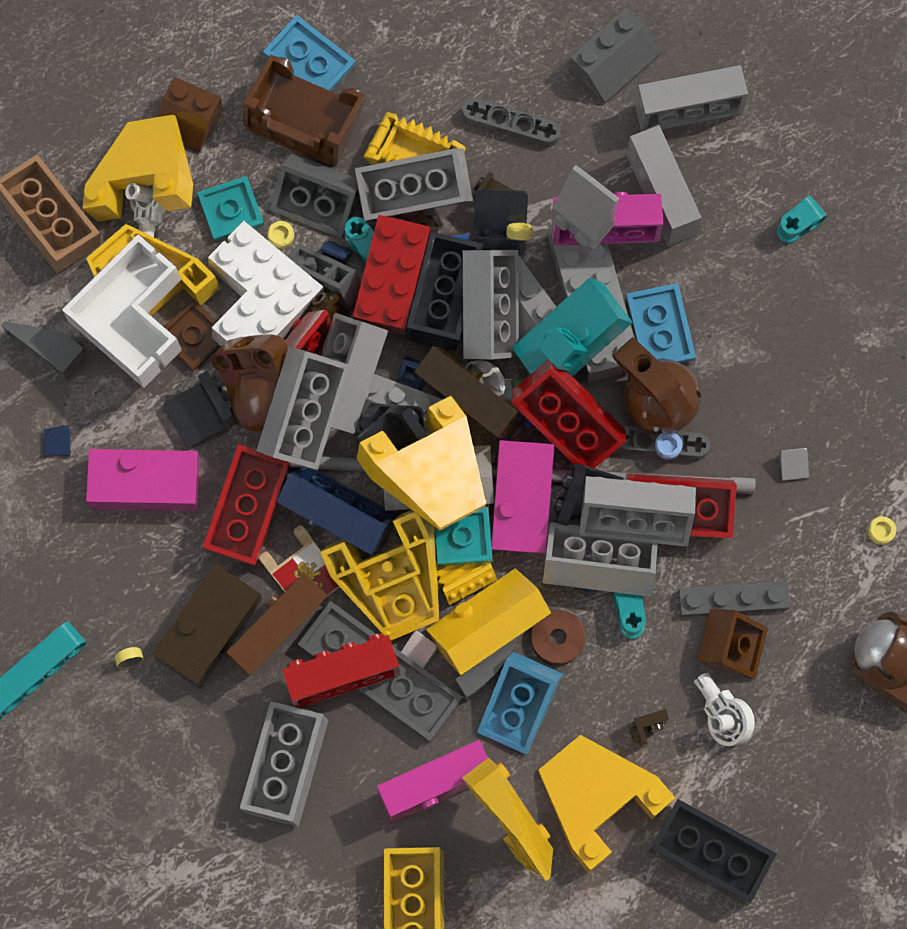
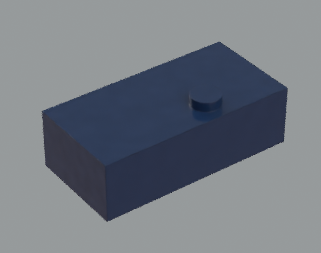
[276,466,399,555]

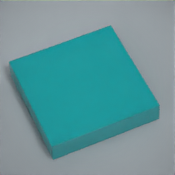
[197,176,264,242]
[435,507,492,566]

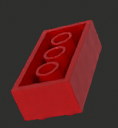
[353,215,431,335]
[511,359,626,468]
[202,444,291,567]
[625,473,737,538]
[282,633,400,708]

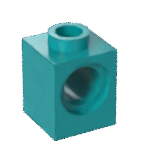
[538,327,588,371]

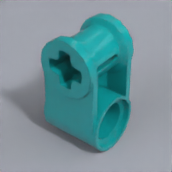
[776,196,828,244]
[344,217,374,266]
[613,592,646,639]

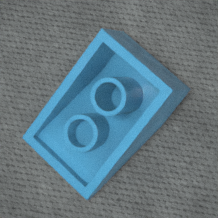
[477,652,563,755]

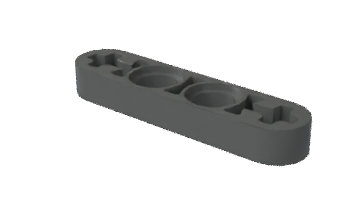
[462,98,560,146]
[616,425,710,460]

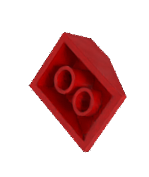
[283,310,331,356]

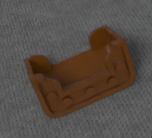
[243,54,366,167]

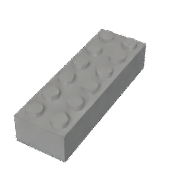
[547,225,634,383]

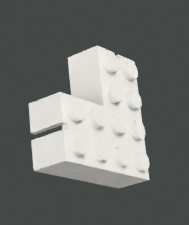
[208,221,323,346]
[62,235,182,388]

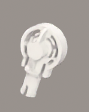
[125,183,166,237]
[694,673,755,746]

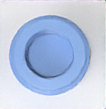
[655,433,682,460]

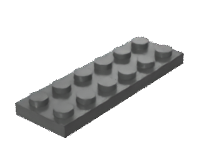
[298,601,463,742]

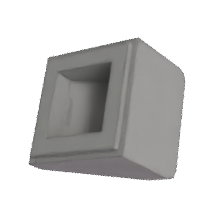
[778,448,809,481]

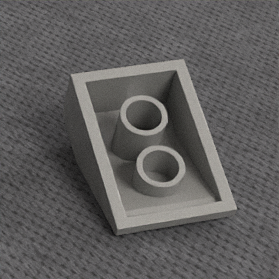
[551,165,619,250]

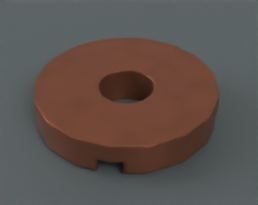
[531,610,585,665]

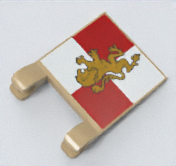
[259,525,340,598]

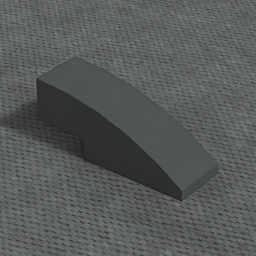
[455,634,521,702]

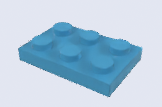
[263,15,356,92]
[626,283,696,364]

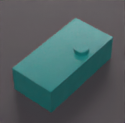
[512,277,633,377]

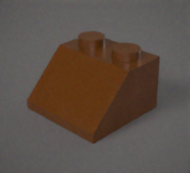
[157,77,223,153]
[697,609,768,679]

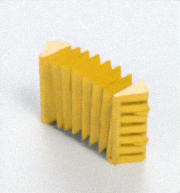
[363,112,466,165]
[434,526,497,605]

